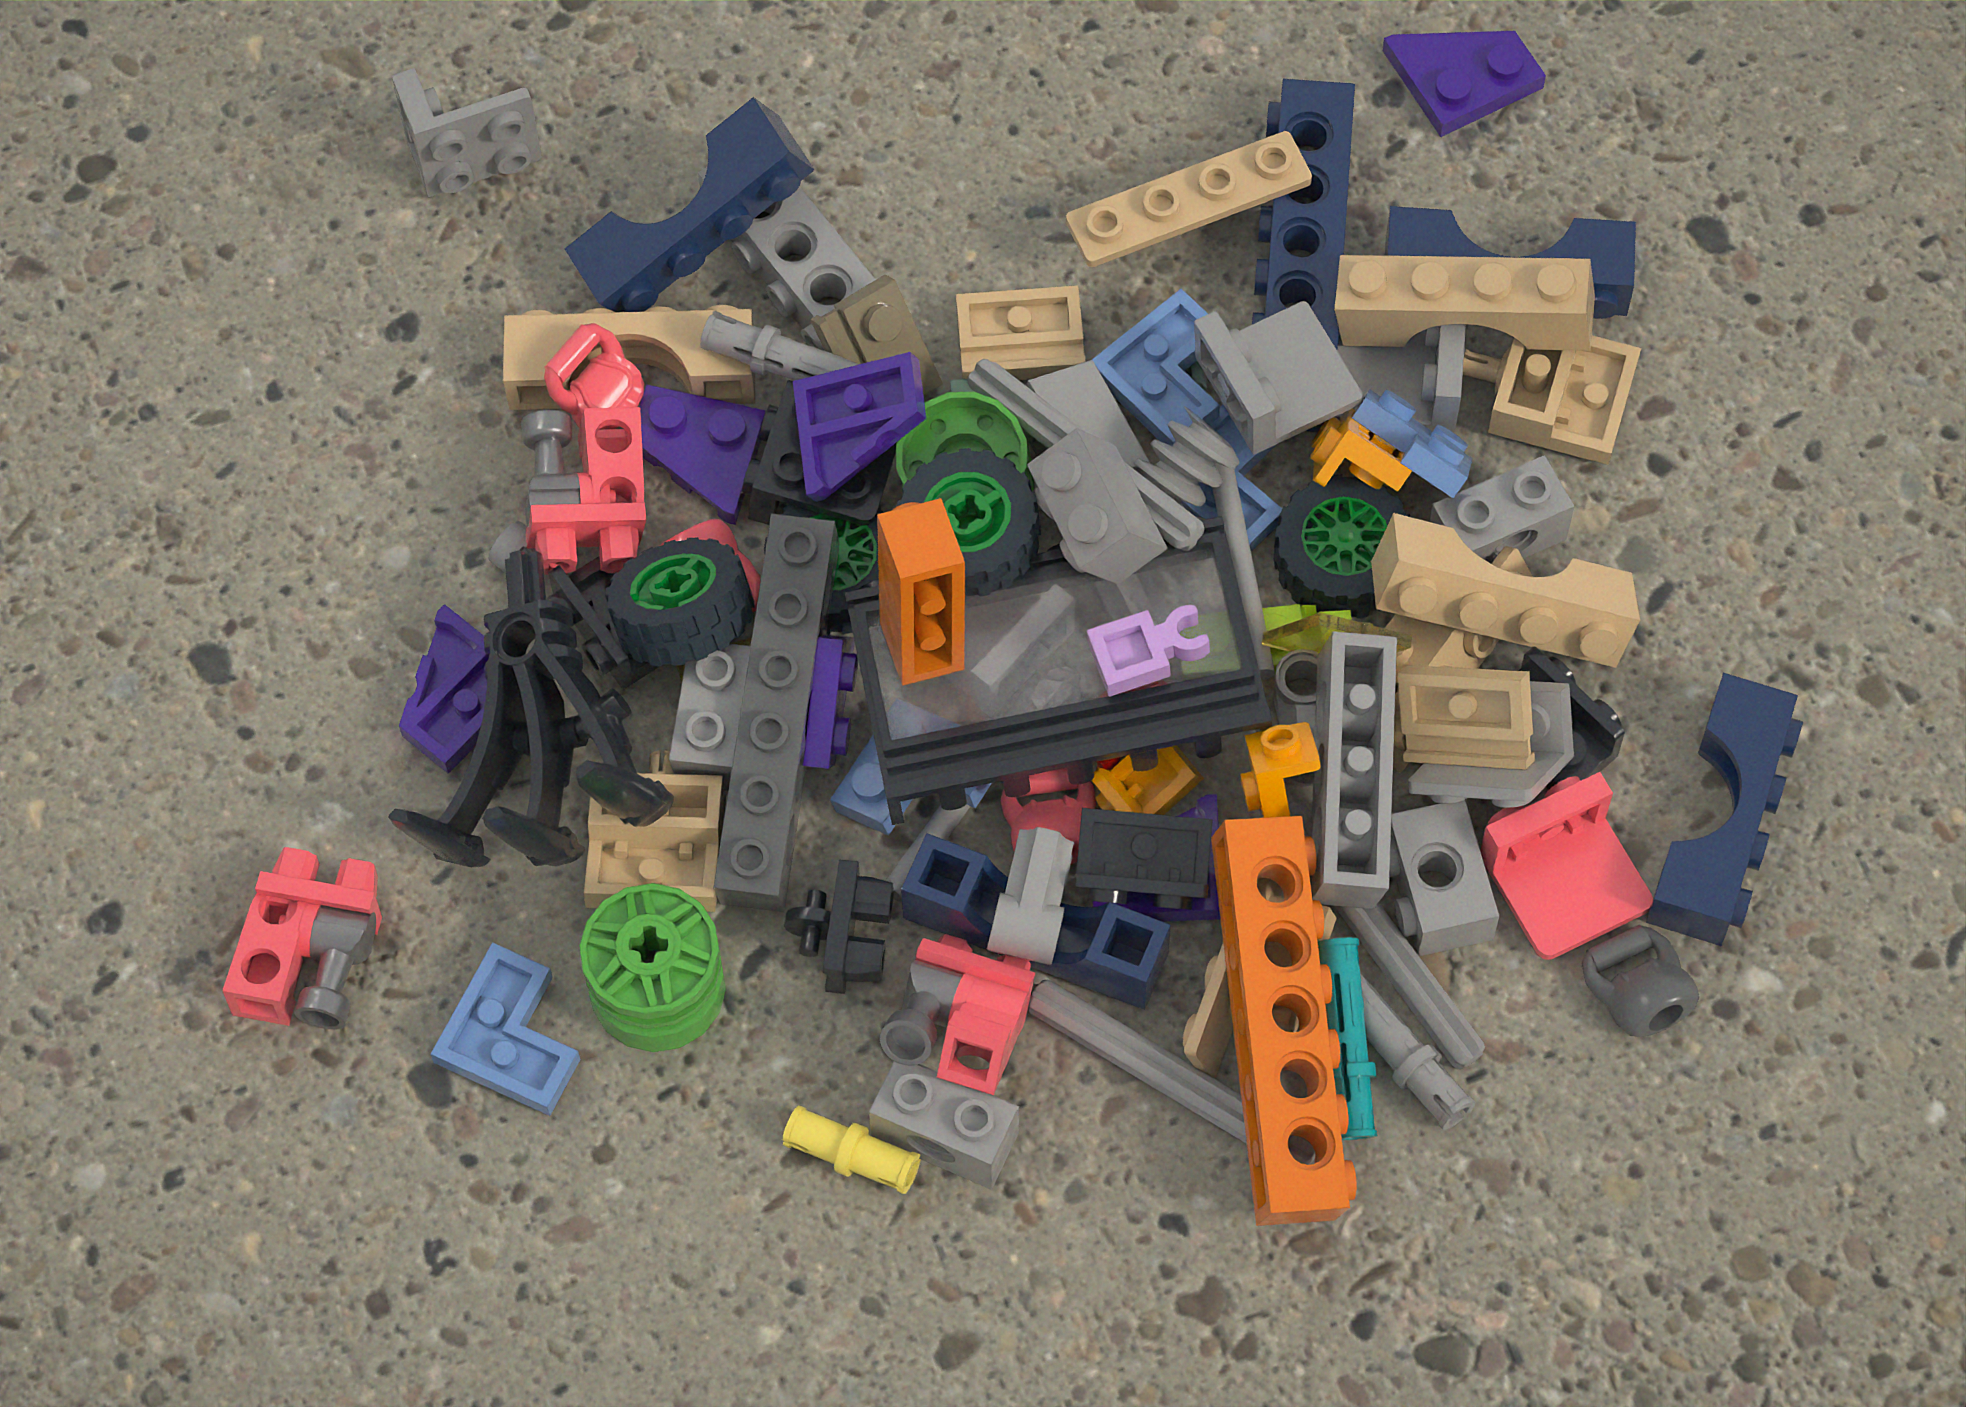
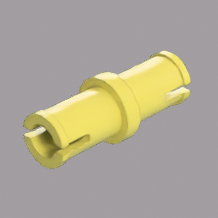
[782,1106,921,1194]

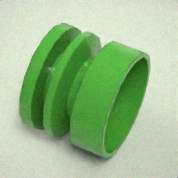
[896,391,1034,492]
[580,883,726,1052]

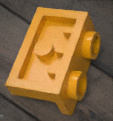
[1310,408,1412,491]

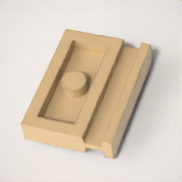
[956,285,1086,380]
[1397,665,1535,770]

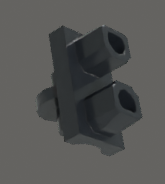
[784,859,894,994]

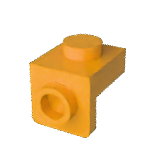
[1240,722,1321,818]
[1092,745,1204,815]

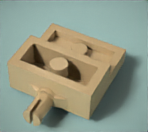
[1462,335,1641,465]
[584,750,724,912]

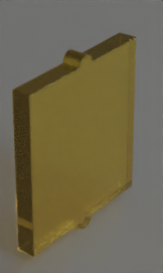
[1262,612,1412,653]

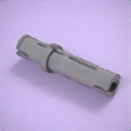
[700,311,859,380]
[1360,973,1476,1130]

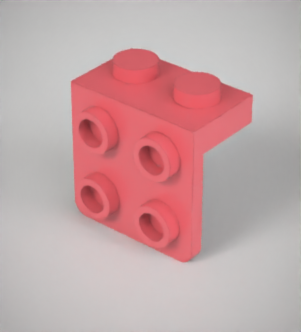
[1480,772,1653,960]

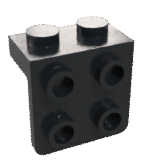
[741,380,897,525]

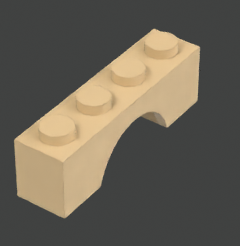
[1334,255,1595,351]
[503,305,755,410]
[1371,513,1640,668]

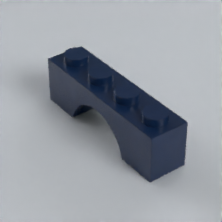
[565,97,815,312]
[1385,206,1636,319]
[1646,672,1803,946]
[901,833,1171,1010]

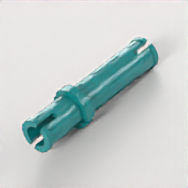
[1318,937,1377,1140]

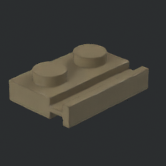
[810,275,943,395]

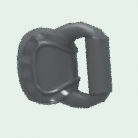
[1581,925,1699,1037]

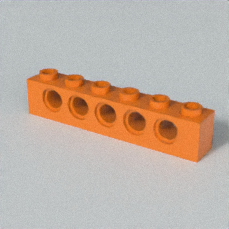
[1211,816,1357,1226]

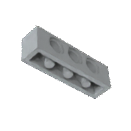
[698,167,876,351]
[1310,631,1397,909]

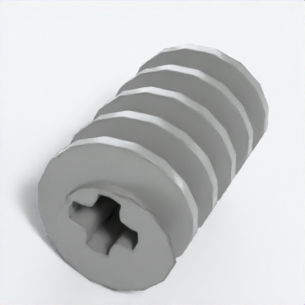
[1134,406,1239,507]

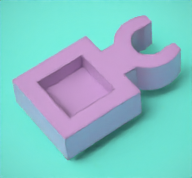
[1086,605,1210,697]

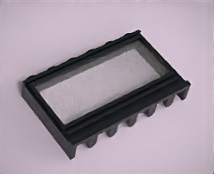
[845,516,1272,825]

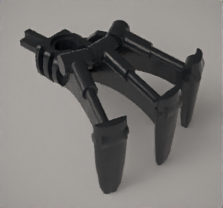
[388,550,674,868]

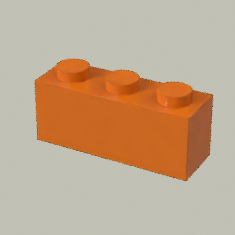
[877,498,965,686]

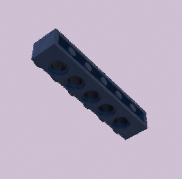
[1252,78,1355,432]

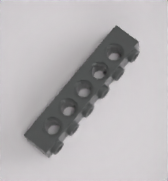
[714,514,840,912]

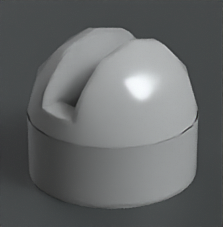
[489,521,536,573]

